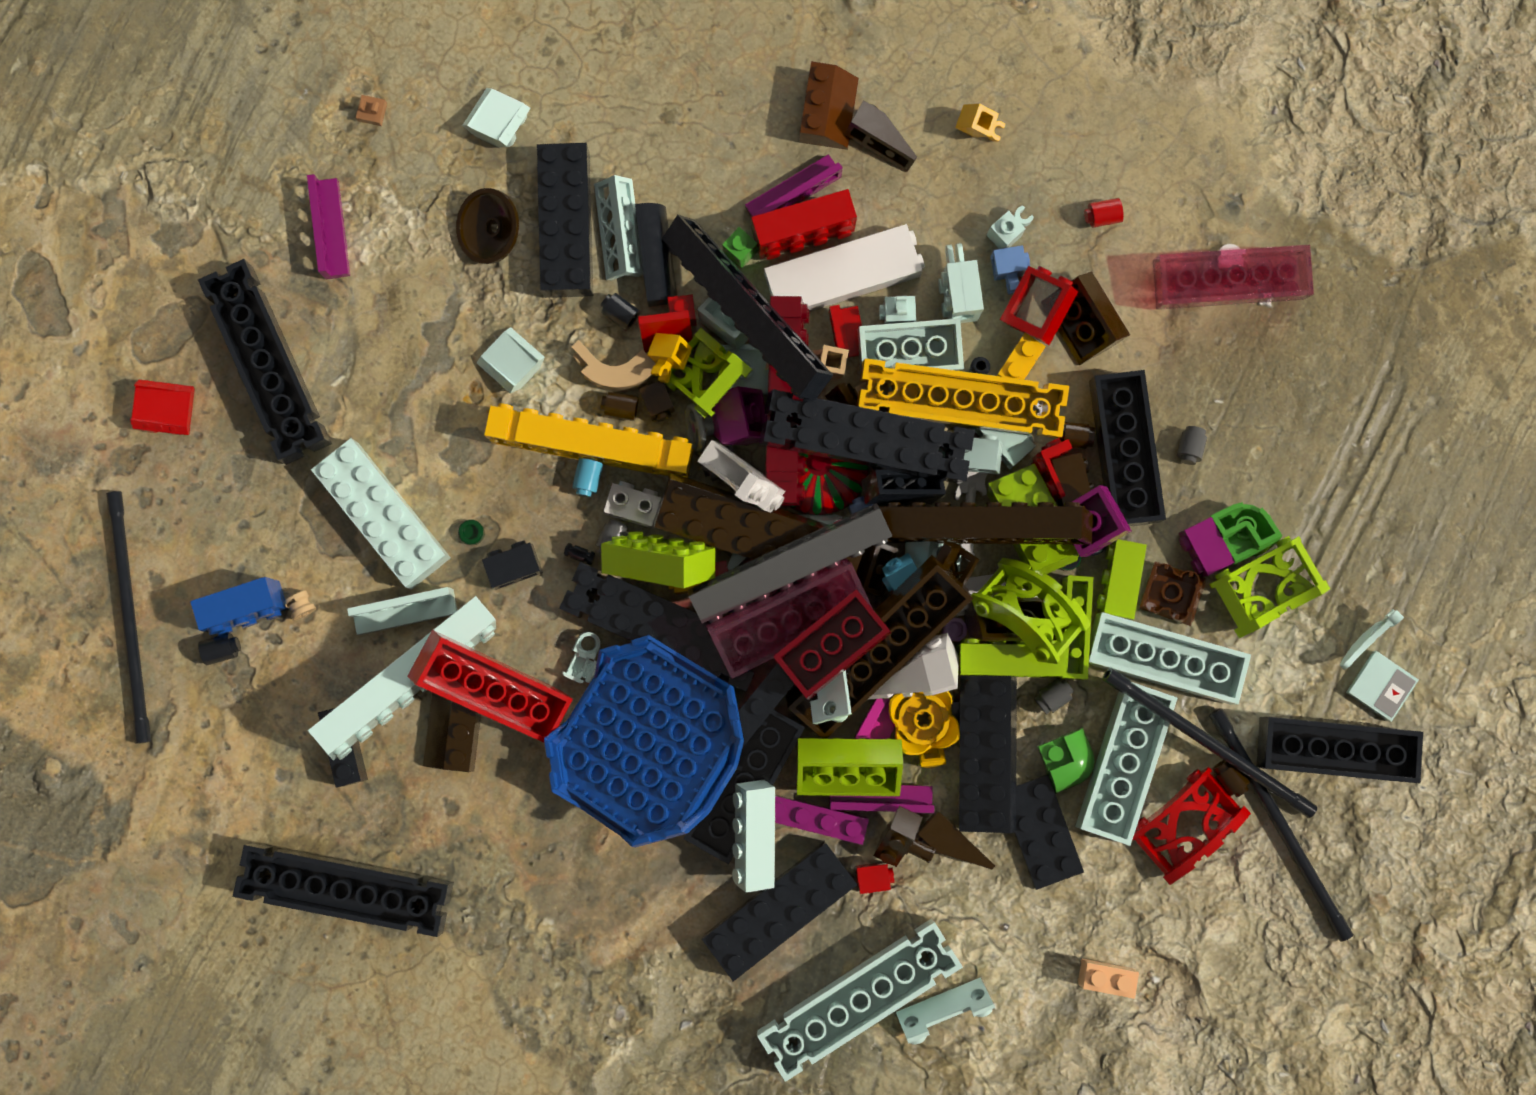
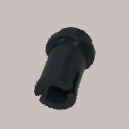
[969,357,990,375]

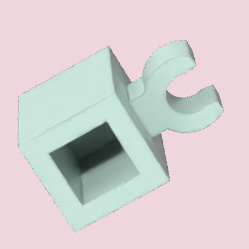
[987,206,1034,249]
[879,296,916,324]

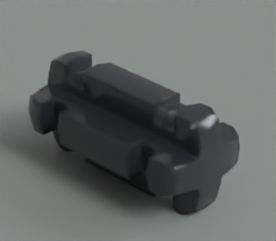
[564,543,595,565]

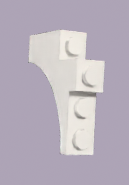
[698,440,785,512]

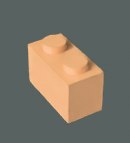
[1078,958,1139,999]

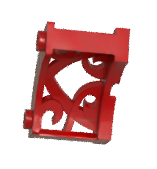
[1132,767,1251,885]

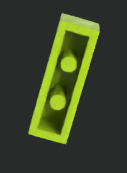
[1097,539,1147,620]

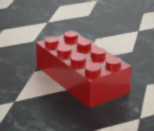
[751,189,857,260]

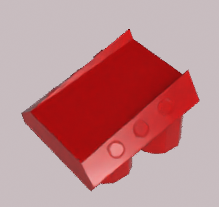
[130,379,195,435]

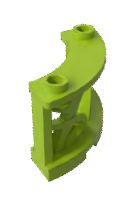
[665,328,753,418]
[1209,536,1330,639]
[971,558,1091,664]

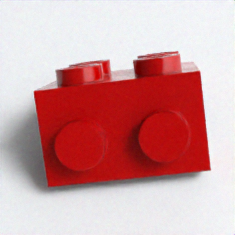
[1031,438,1072,502]

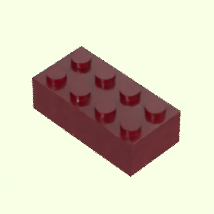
[773,589,891,700]

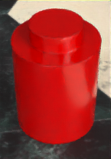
[1084,198,1124,228]

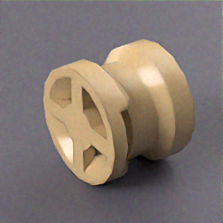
[284,591,316,621]

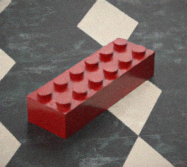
[407,629,573,743]

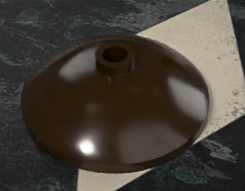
[456,188,519,264]

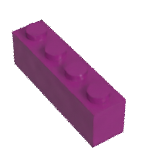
[775,795,869,845]

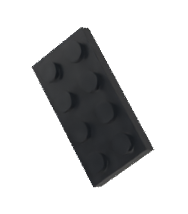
[1014,774,1084,890]

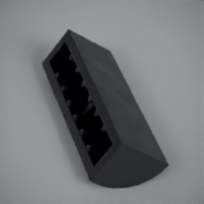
[635,203,677,307]

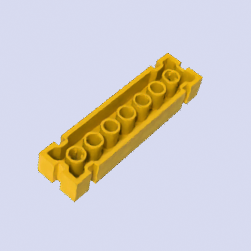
[857,358,1069,438]
[484,403,694,478]

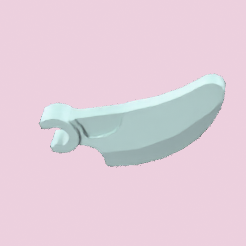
[1340,609,1404,670]

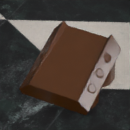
[1140,561,1206,626]

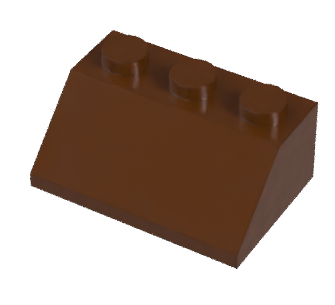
[799,61,859,150]

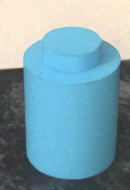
[572,458,603,497]

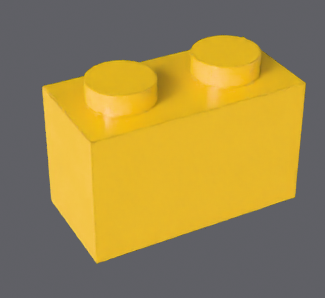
[997,333,1046,380]

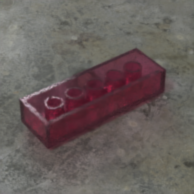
[1153,245,1314,310]
[706,558,873,679]

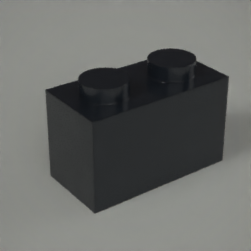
[482,540,543,590]

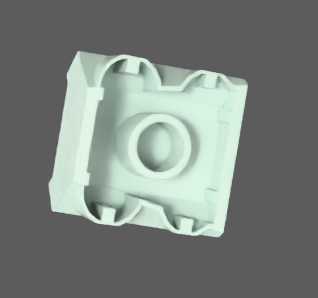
[462,88,531,148]
[477,327,545,393]

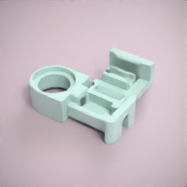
[562,632,600,683]

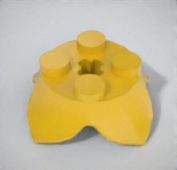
[889,691,960,755]

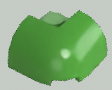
[1210,502,1282,565]
[1037,727,1095,794]

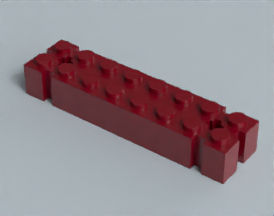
[766,296,809,506]

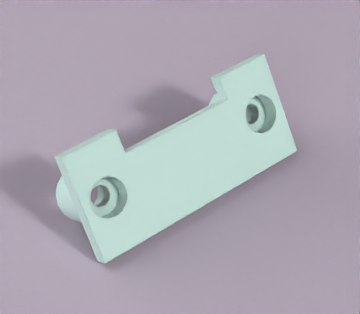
[810,670,852,724]
[896,977,995,1045]

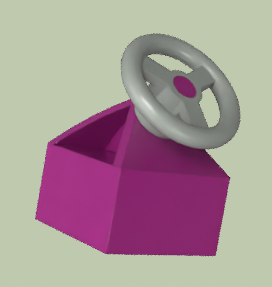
[685,386,768,453]

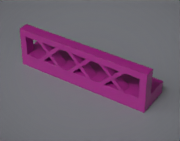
[745,154,843,217]
[307,174,350,280]
[829,785,934,813]

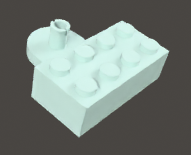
[857,318,964,392]

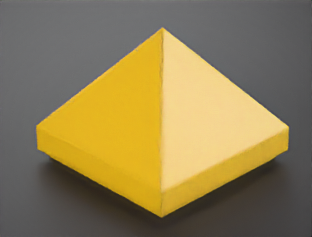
[918,747,946,769]

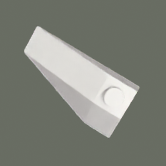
[869,633,959,699]

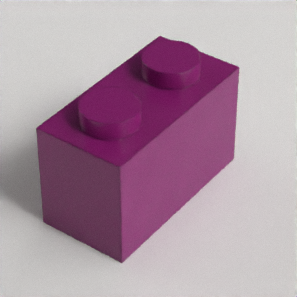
[1179,517,1235,577]

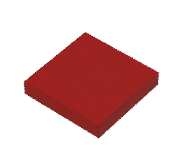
[638,310,693,353]

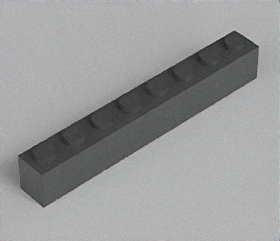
[688,503,892,623]

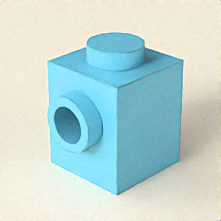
[882,553,918,592]

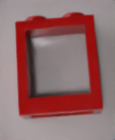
[1000,266,1078,345]

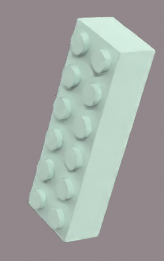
[311,438,451,590]
[1089,612,1251,705]
[1075,682,1177,846]

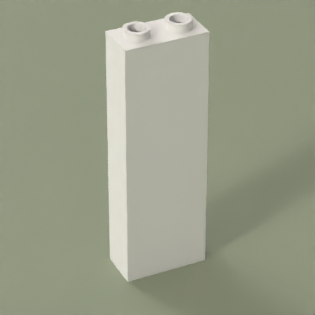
[764,224,925,312]

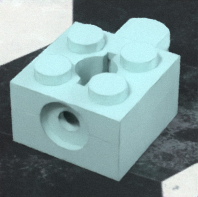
[938,243,984,323]

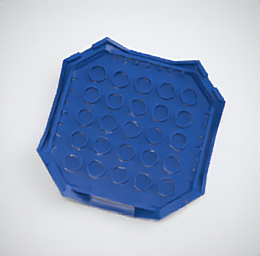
[544,635,744,848]

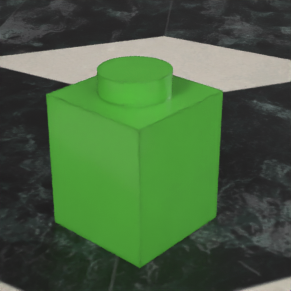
[722,227,758,269]

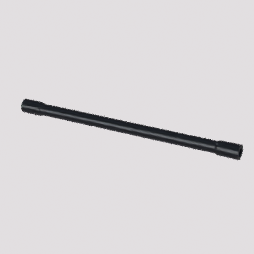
[106,491,151,744]
[1102,667,1317,818]
[1209,708,1354,942]

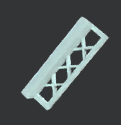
[594,175,644,281]
[347,587,458,635]

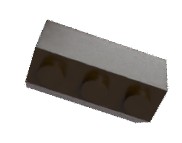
[1041,271,1130,366]
[964,597,1056,641]
[423,692,481,772]

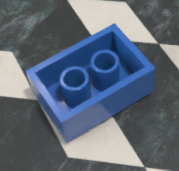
[190,577,288,636]

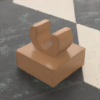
[356,95,387,126]

